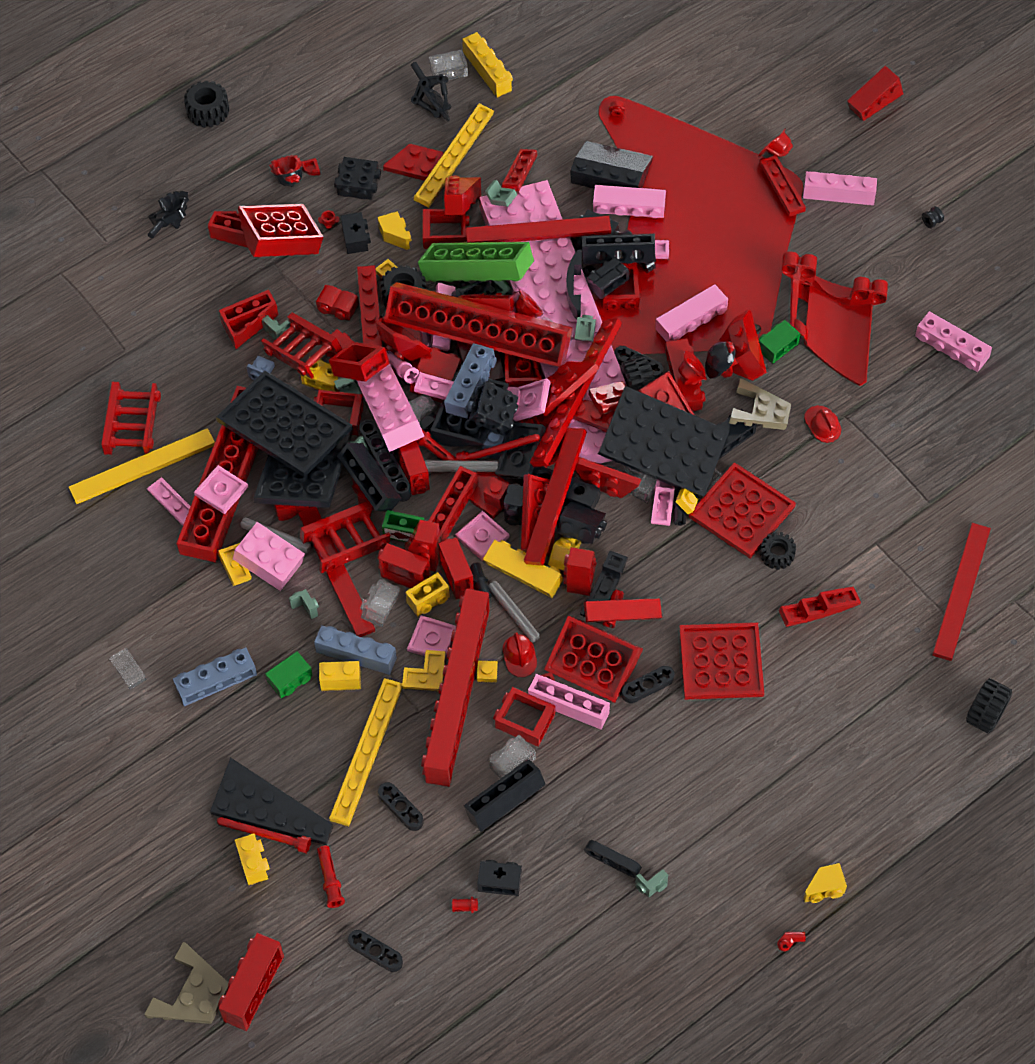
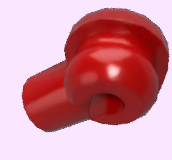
[777,932,806,952]

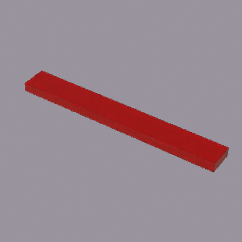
[466,216,611,243]
[524,428,587,566]
[298,507,375,637]
[932,523,991,661]

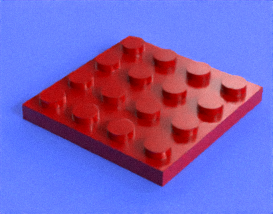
[689,462,796,559]
[679,623,764,700]

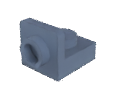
[247,356,275,380]

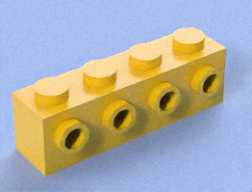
[462,32,513,97]
[483,539,564,598]

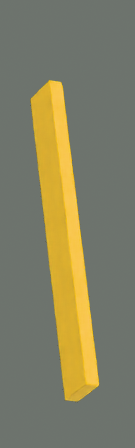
[414,103,494,208]
[69,428,215,504]
[329,678,402,827]

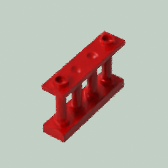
[261,312,342,379]
[101,382,161,455]
[300,501,391,573]

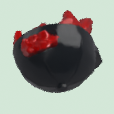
[269,155,302,187]
[705,341,738,379]

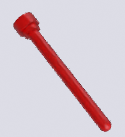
[456,434,540,461]
[217,817,311,854]

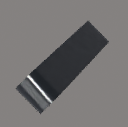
[360,420,412,502]

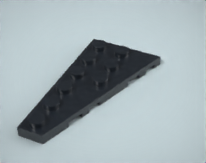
[210,757,333,845]

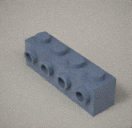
[444,343,497,418]
[314,625,397,675]
[173,647,257,706]

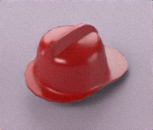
[758,128,793,157]
[678,350,707,385]
[804,405,841,443]
[503,632,537,677]

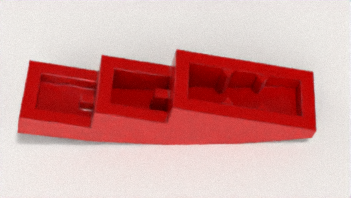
[778,587,861,627]

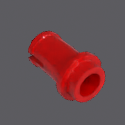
[452,897,478,913]

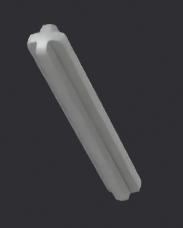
[425,460,498,472]
[240,517,311,553]
[488,581,540,642]

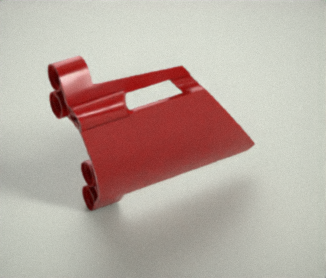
[781,251,888,386]

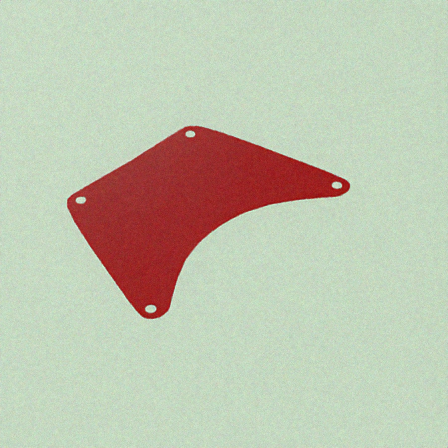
[590,96,803,355]

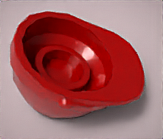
[516,289,544,318]

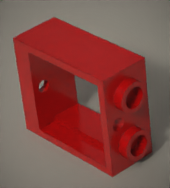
[423,209,470,249]
[601,263,640,310]
[329,342,390,382]
[313,390,364,436]
[397,440,430,495]
[438,537,474,600]
[377,543,431,589]
[493,687,556,747]

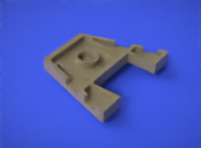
[729,378,791,430]
[144,942,229,1024]

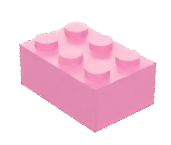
[233,522,305,591]

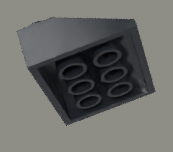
[570,141,653,189]
[430,370,509,447]

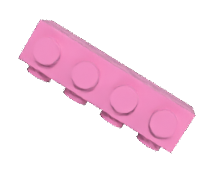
[803,171,877,205]
[593,185,666,218]
[656,284,728,342]
[915,311,992,372]
[528,674,610,730]

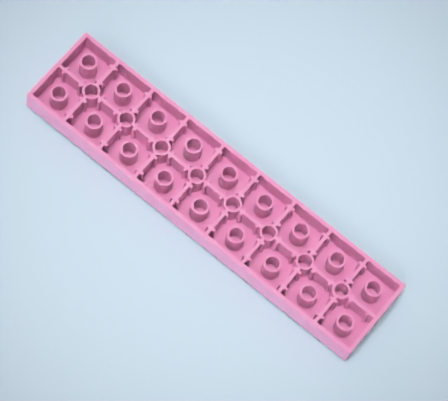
[479,180,627,464]

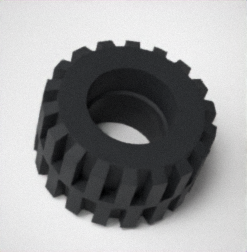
[184,81,230,128]
[380,265,426,307]
[621,356,655,391]
[966,678,1012,734]

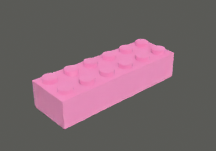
[356,364,424,452]

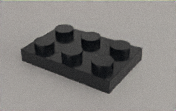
[495,422,546,479]

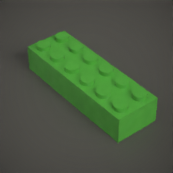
[418,242,534,282]

